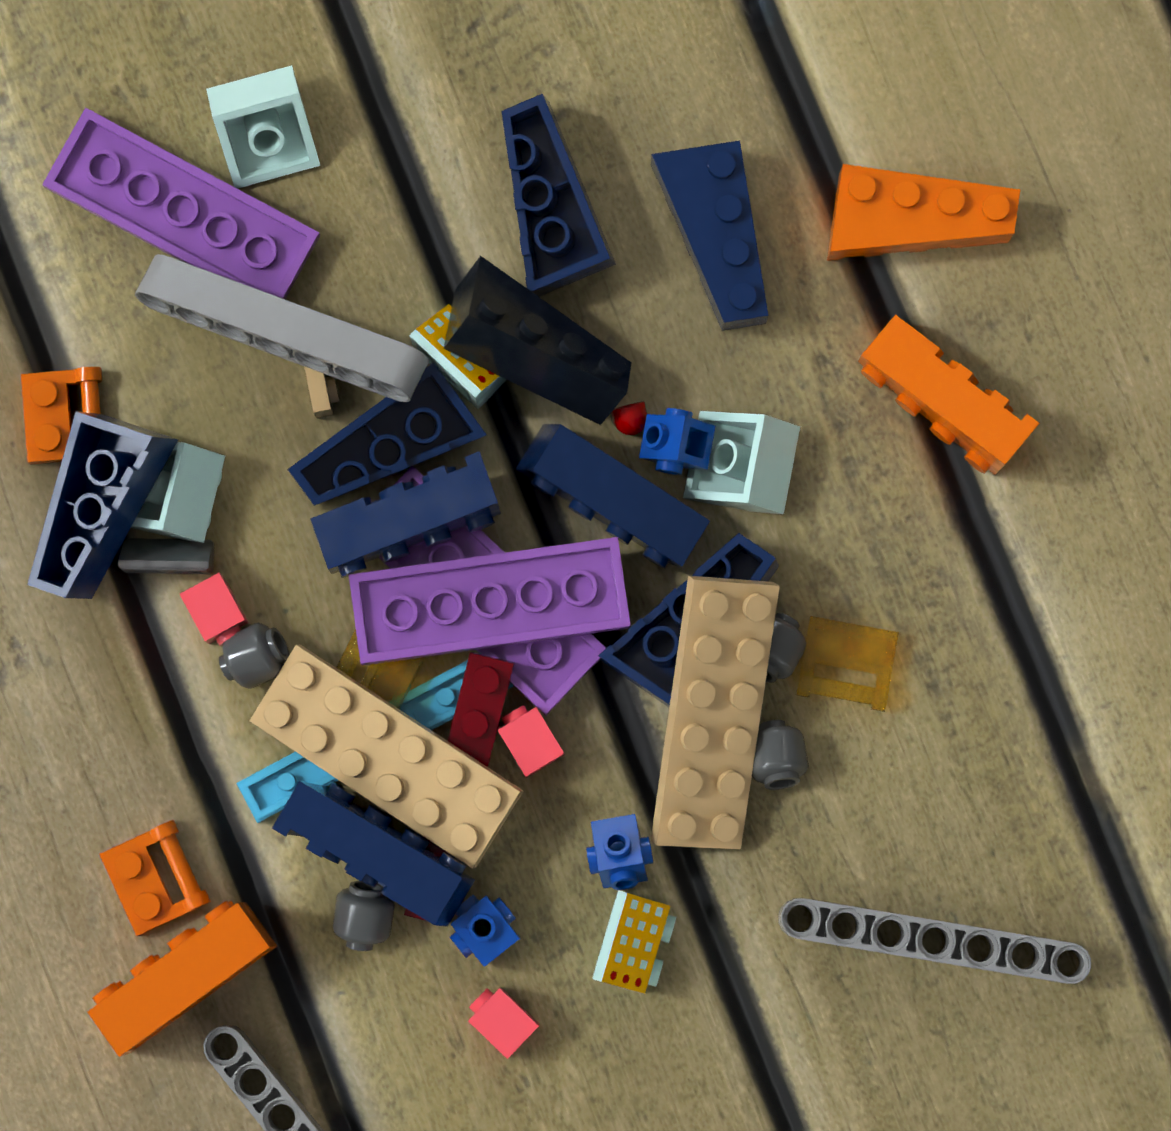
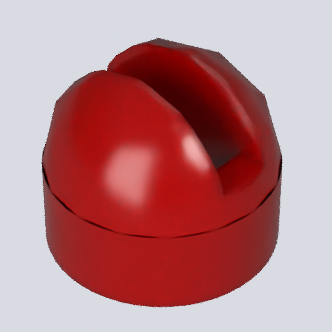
[611,401,647,435]

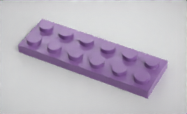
[42,107,320,299]
[379,466,606,716]
[349,537,631,666]

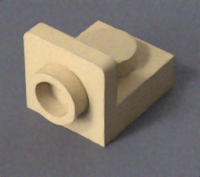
[304,366,340,418]

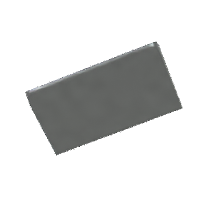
[118,538,214,574]

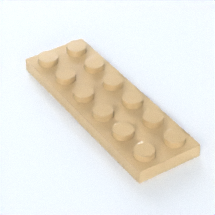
[651,576,780,849]
[249,645,524,869]

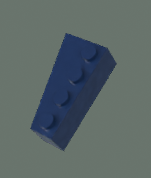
[501,93,616,297]
[650,140,769,331]
[287,362,487,506]
[27,411,178,599]
[516,424,710,569]
[310,451,501,578]
[598,533,779,707]
[272,781,475,927]

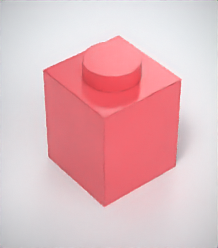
[180,573,249,646]
[498,705,565,778]
[468,987,540,1059]

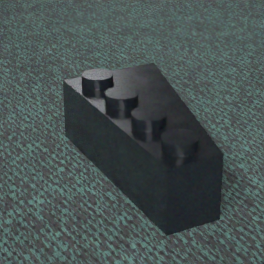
[443,255,632,425]

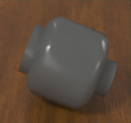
[766,613,806,683]
[219,623,289,689]
[752,720,809,790]
[333,881,395,951]

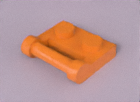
[21,367,102,465]
[99,820,211,936]

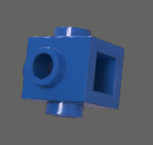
[639,408,716,475]
[586,814,654,890]
[450,894,520,967]

